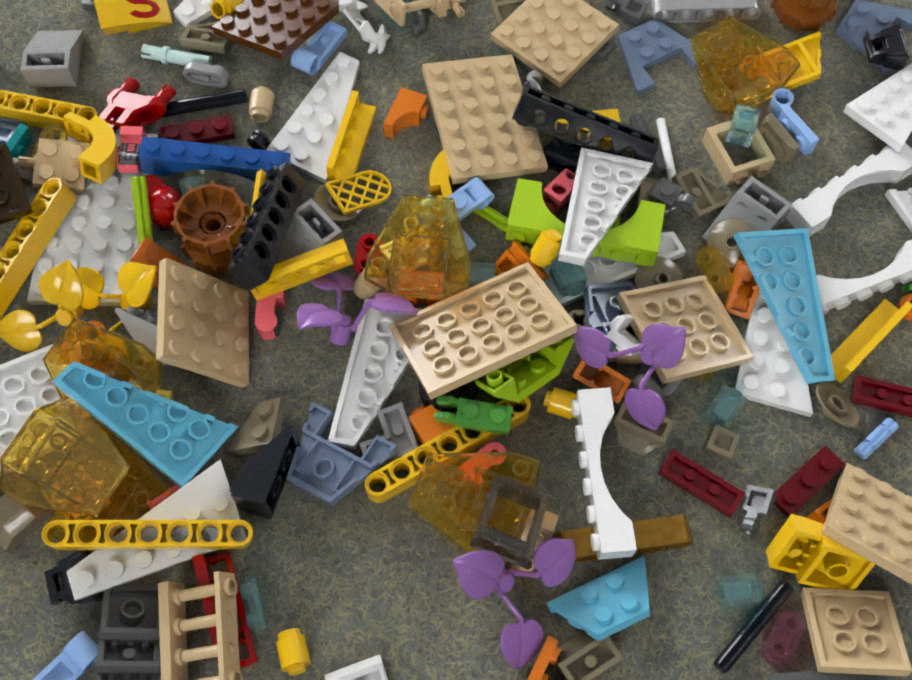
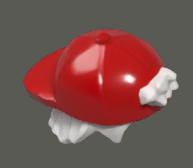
[132,175,182,229]

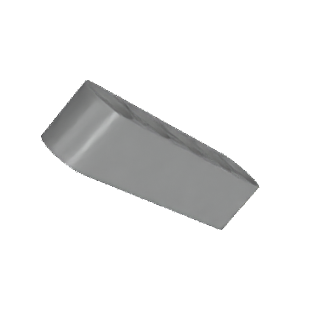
[650,0,761,23]

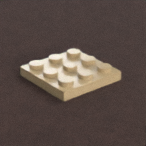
[800,587,912,676]

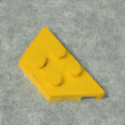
[737,31,821,93]

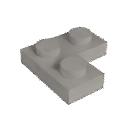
[359,402,418,466]

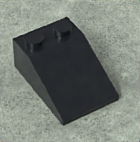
[229,425,300,520]

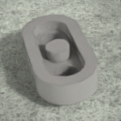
[183,61,230,88]

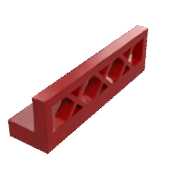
[192,551,258,669]

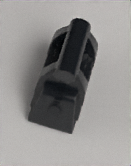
[863,24,911,71]
[543,138,582,174]
[44,550,102,605]

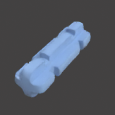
[854,418,898,460]

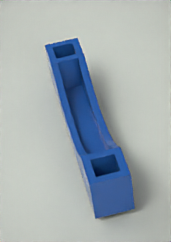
[138,136,291,183]

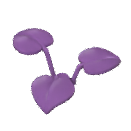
[296,273,417,345]
[573,324,686,430]
[452,538,575,669]

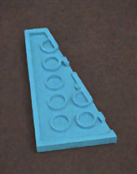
[733,228,835,384]
[53,361,238,488]

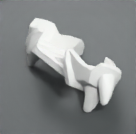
[336,0,390,54]

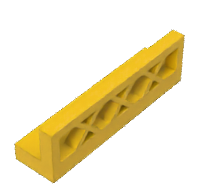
[326,90,376,186]
[251,239,353,301]
[831,299,912,383]

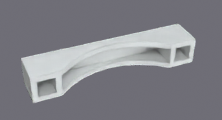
[786,143,912,237]
[817,240,912,315]
[571,387,637,560]

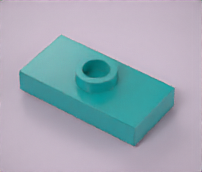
[6,123,33,158]

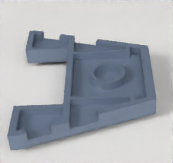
[835,0,912,76]
[617,18,711,96]
[583,281,636,352]
[286,402,399,507]

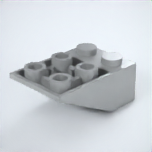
[20,30,84,88]
[702,176,793,247]
[275,198,344,264]
[115,306,173,366]

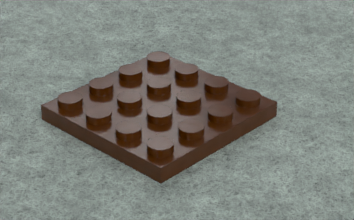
[212,0,340,60]

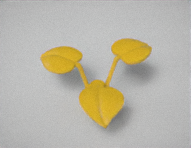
[0,260,111,377]
[76,262,157,378]

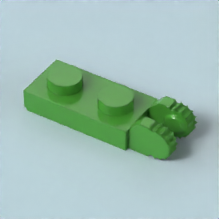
[433,395,513,435]

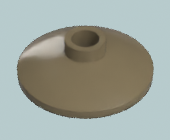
[314,183,362,222]
[707,219,755,269]
[634,256,683,289]
[816,382,860,427]

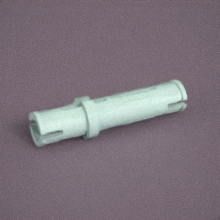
[141,44,213,66]

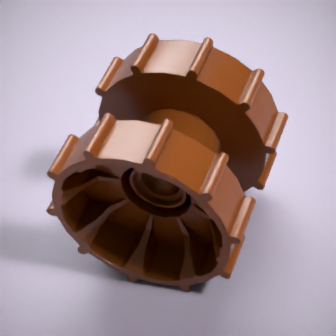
[770,0,838,32]
[171,181,250,278]

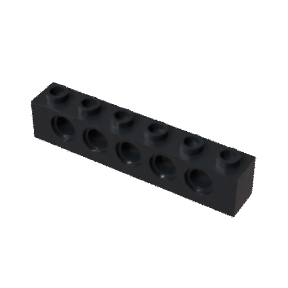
[512,84,659,163]
[227,162,307,291]

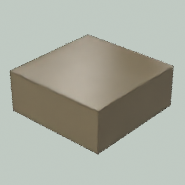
[704,424,741,461]

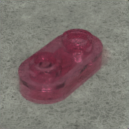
[761,610,805,667]

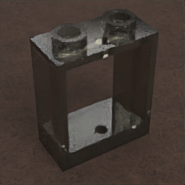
[469,475,550,568]

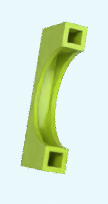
[505,178,666,266]

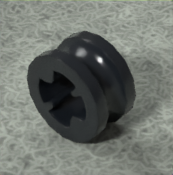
[247,130,271,150]

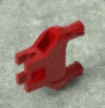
[99,77,177,132]

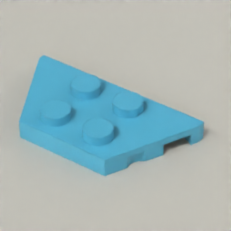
[547,556,650,641]

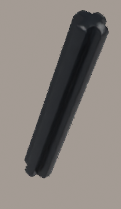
[161,89,248,118]
[714,580,794,674]

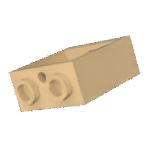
[702,115,775,186]

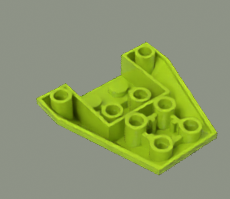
[474,335,574,403]

